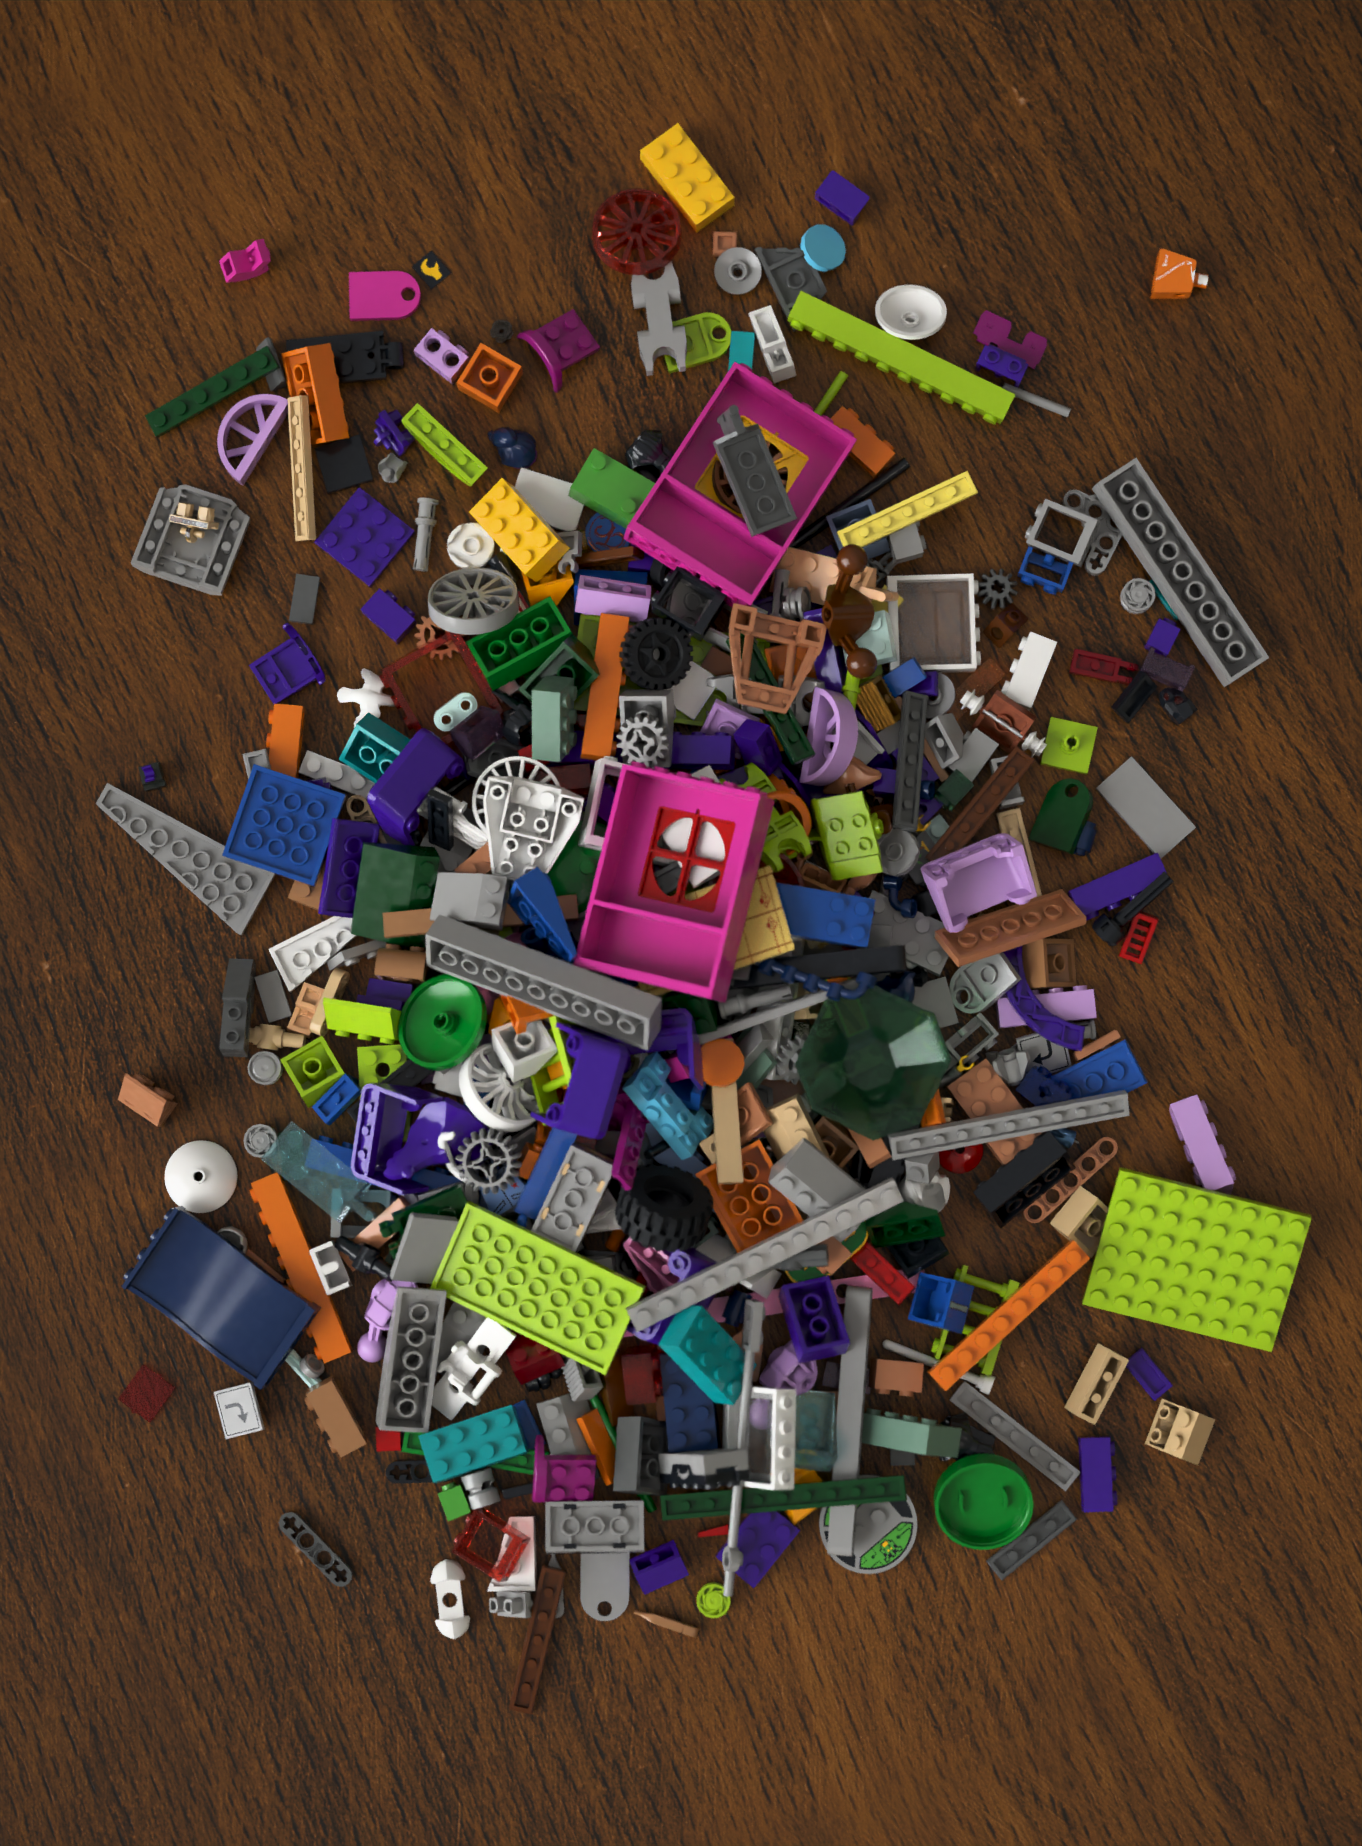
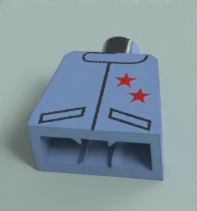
[480,1156,527,1215]

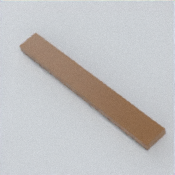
[383,895,579,938]

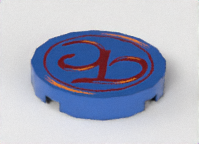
[585,513,631,552]

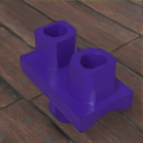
[374,410,415,457]

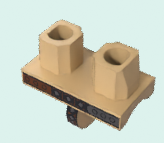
[169,502,219,543]

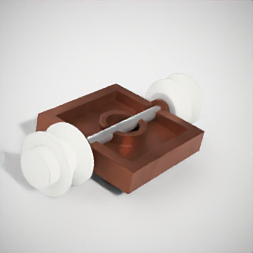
[960,689,1047,757]

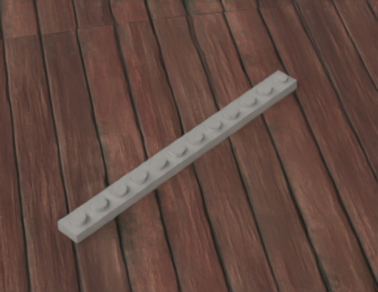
[626,1177,904,1332]

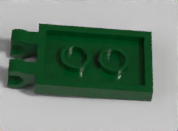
[378,1184,468,1259]

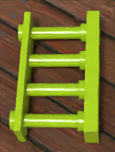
[530,1015,576,1126]
[931,1265,1020,1376]

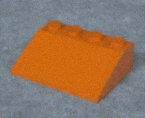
[695,1139,804,1253]

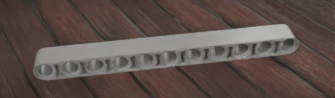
[827,1286,872,1557]

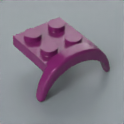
[516,309,600,392]
[531,1435,596,1503]

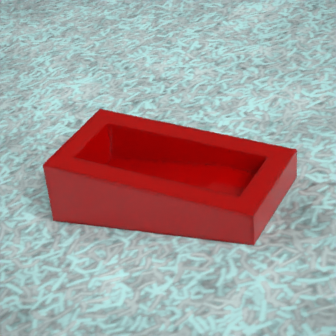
[698,1523,729,1537]

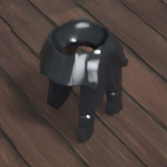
[625,429,674,483]
[491,688,532,747]
[939,1412,995,1461]

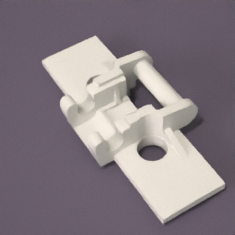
[417,787,488,850]
[432,1318,516,1421]

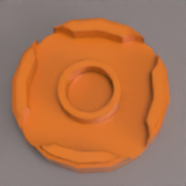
[701,1039,744,1087]

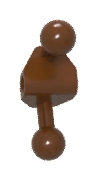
[822,544,877,679]

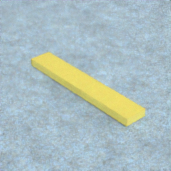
[837,471,978,547]

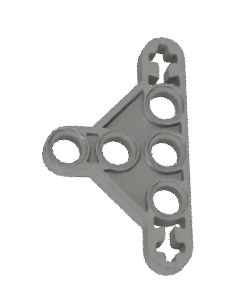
[1063,489,1122,576]

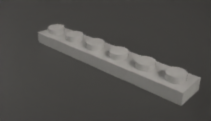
[949,1381,1080,1491]

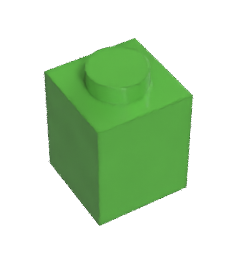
[438,1481,472,1521]

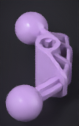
[357,1279,418,1363]
[749,1340,818,1430]

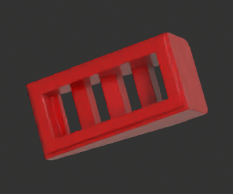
[1119,911,1159,965]

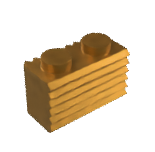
[856,675,901,732]

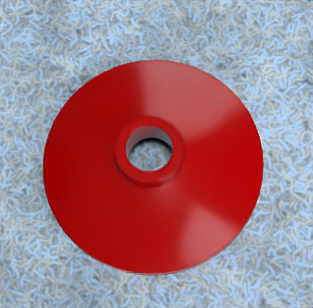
[939,1144,983,1174]

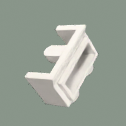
[309,1241,352,1295]

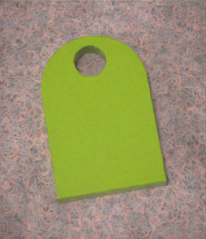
[664,312,731,374]

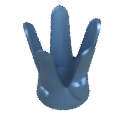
[1045,1128,1079,1149]

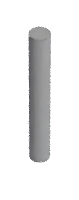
[1003,383,1071,418]

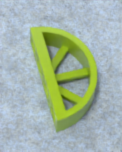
[401,403,488,486]

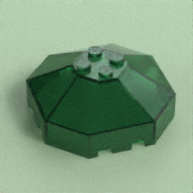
[794,985,951,1140]

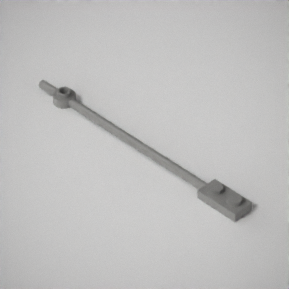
[722,1299,766,1597]

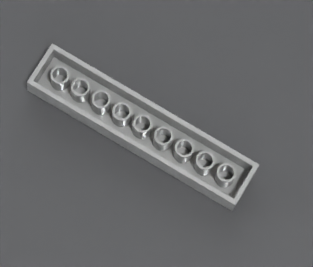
[1092,458,1269,687]
[425,914,662,1051]

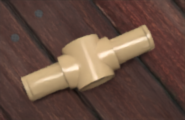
[249,1024,306,1051]

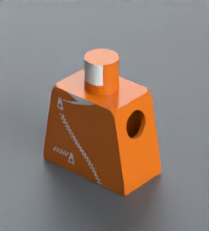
[1150,248,1208,299]

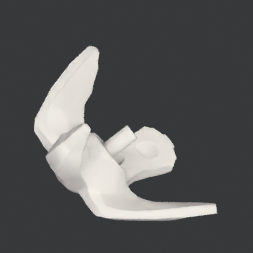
[337,668,398,728]

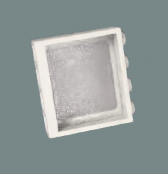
[886,573,981,673]
[722,1385,796,1490]

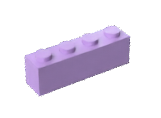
[995,985,1097,1029]

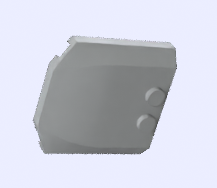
[131,485,250,596]

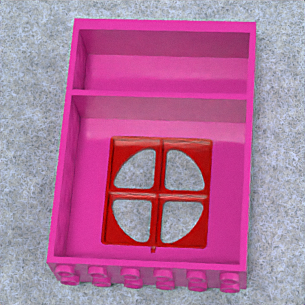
[573,762,775,1003]

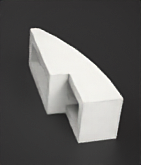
[748,305,796,383]

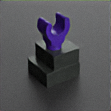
[138,762,167,792]

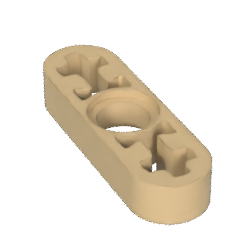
[310,968,350,1036]

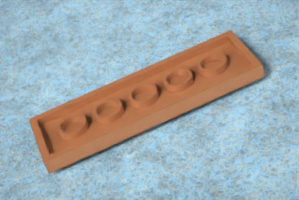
[935,889,1086,967]

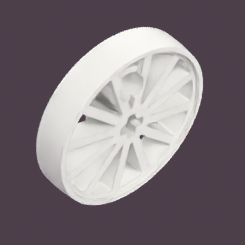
[459,1043,540,1132]

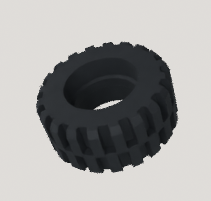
[615,1164,714,1252]

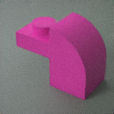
[219,239,271,283]

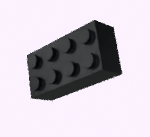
[973,1131,1076,1229]

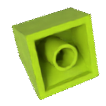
[280,1036,345,1108]

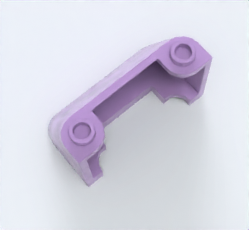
[921,833,1037,933]

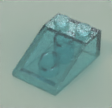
[794,1390,838,1472]

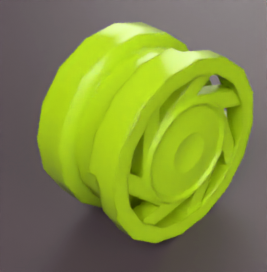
[697,1582,731,1618]

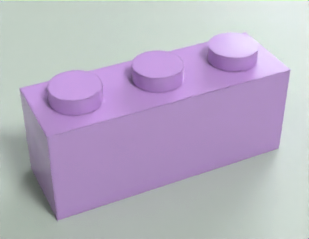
[575,575,651,622]

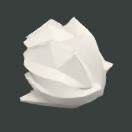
[898,1171,951,1212]

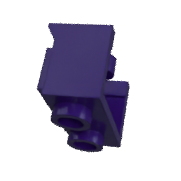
[975,344,1029,388]

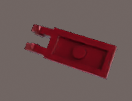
[1069,649,1139,685]

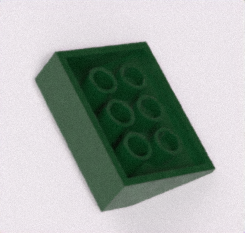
[350,842,440,947]

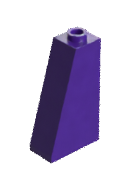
[803,608,847,694]

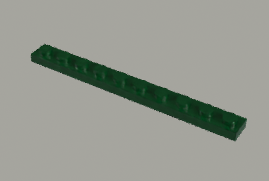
[660,1475,907,1521]

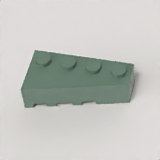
[862,1408,962,1458]

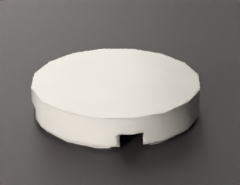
[447,523,495,569]

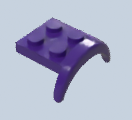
[249,623,326,704]

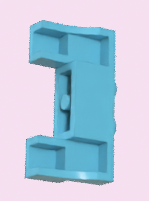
[622,1052,714,1160]

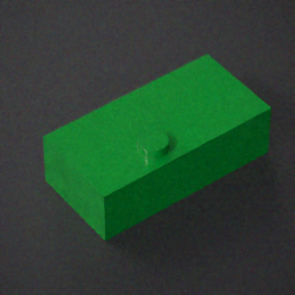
[466,596,572,691]

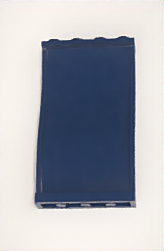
[121,1206,321,1390]

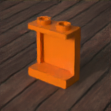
[500,994,554,1034]

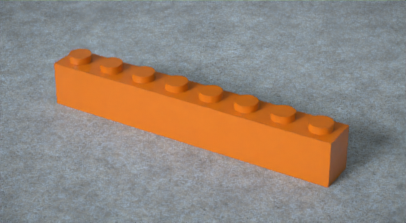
[249,1172,354,1364]
[927,1240,1090,1391]

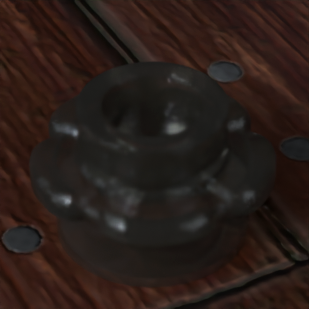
[490,320,513,343]

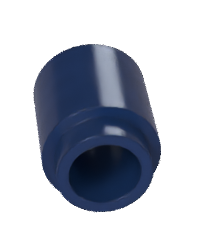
[1073,821,1097,856]
[722,1290,753,1328]

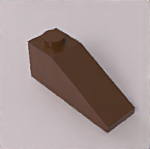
[599,1348,635,1426]

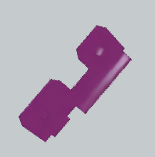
[973,310,1047,369]

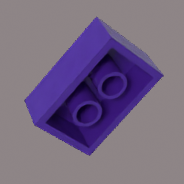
[778,1275,850,1364]
[715,1511,800,1588]

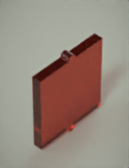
[118,1364,175,1423]

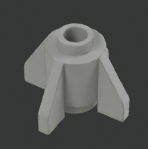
[985,1043,1030,1086]

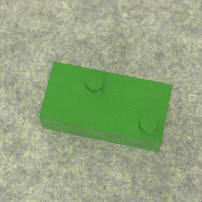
[568,448,655,529]

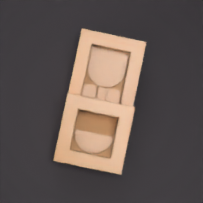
[287,982,324,1039]

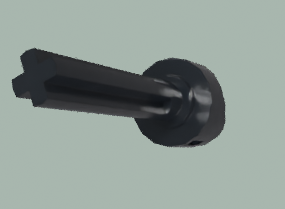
[1092,871,1174,946]

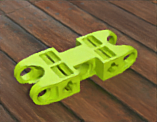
[719,763,812,872]

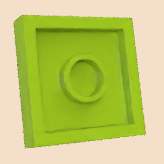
[1040,717,1098,775]

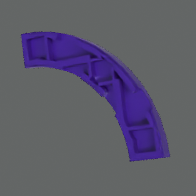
[1004,945,1085,1051]

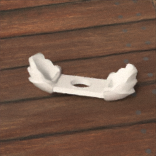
[431,1559,470,1639]

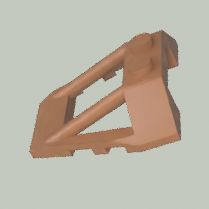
[729,603,827,714]

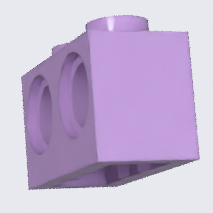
[414,328,469,384]

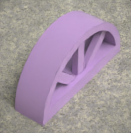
[217,394,288,486]
[800,687,858,786]

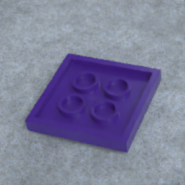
[314,487,415,588]

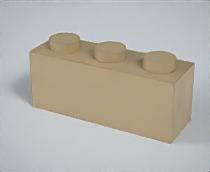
[1064,1343,1129,1425]

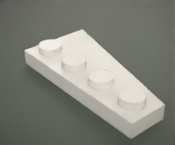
[268,916,357,993]

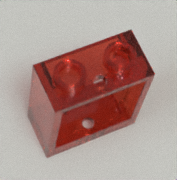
[528,763,592,795]
[452,1508,531,1582]

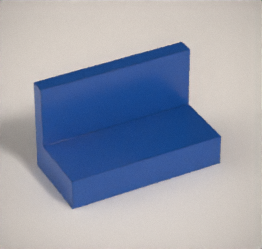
[312,1073,362,1126]

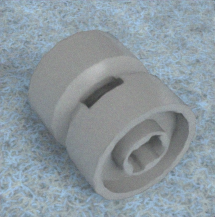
[461,1467,501,1510]

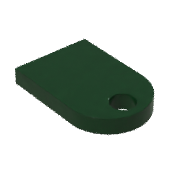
[1028,779,1093,855]

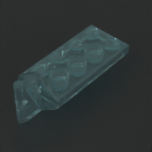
[261,1121,378,1223]

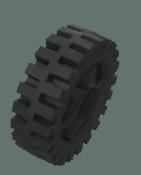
[619,618,693,690]

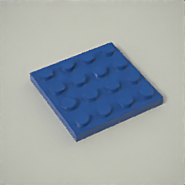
[222,764,346,887]

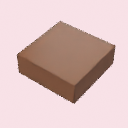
[713,231,737,257]

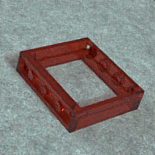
[379,631,504,744]

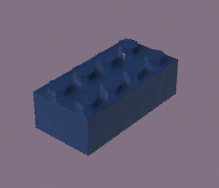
[660,1352,720,1453]

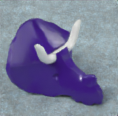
[383,1097,494,1187]

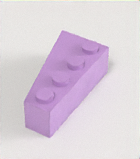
[1169,1095,1236,1195]

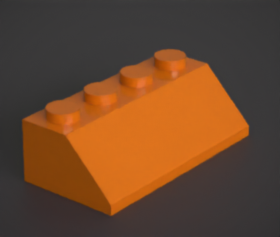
[281,343,349,446]

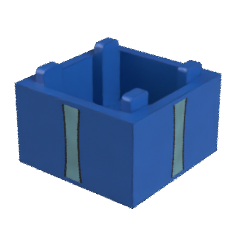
[908,1272,974,1334]

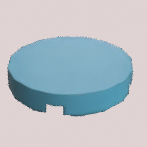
[800,225,846,271]

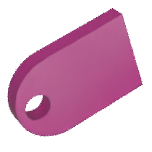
[349,271,421,321]

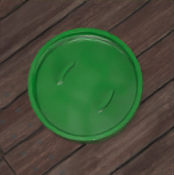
[934,1454,1033,1550]

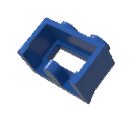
[1017,546,1073,595]

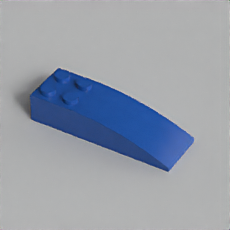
[776,883,876,949]

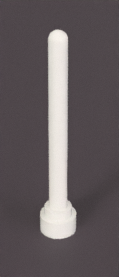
[882,1340,995,1395]

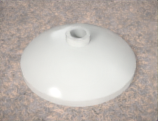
[875,285,947,340]
[165,1140,238,1213]

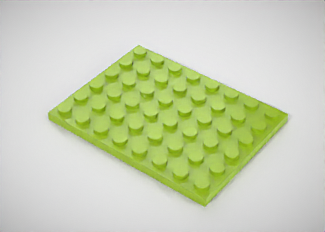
[1082,1167,1312,1352]

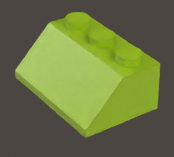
[323,998,401,1045]

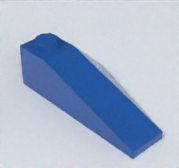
[507,867,577,964]

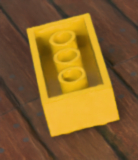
[640,123,735,233]
[469,478,570,582]

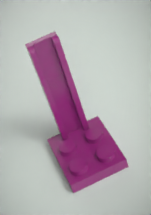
[607,1086,650,1190]

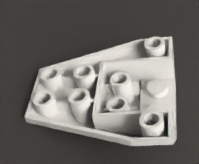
[483,776,584,881]

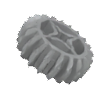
[456,1128,522,1194]

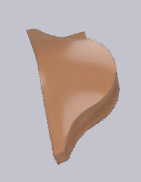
[823,756,882,794]

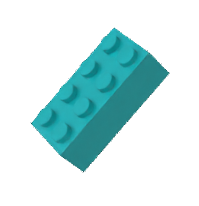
[339,712,439,787]
[658,1305,757,1405]
[419,1405,529,1484]

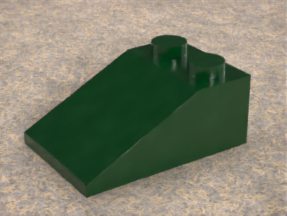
[865,1201,946,1248]

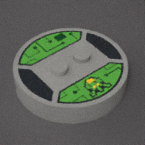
[819,1474,917,1574]

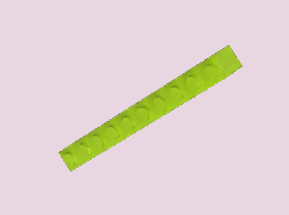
[787,291,1016,425]

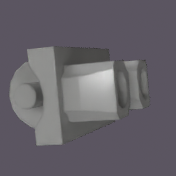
[489,1591,533,1618]

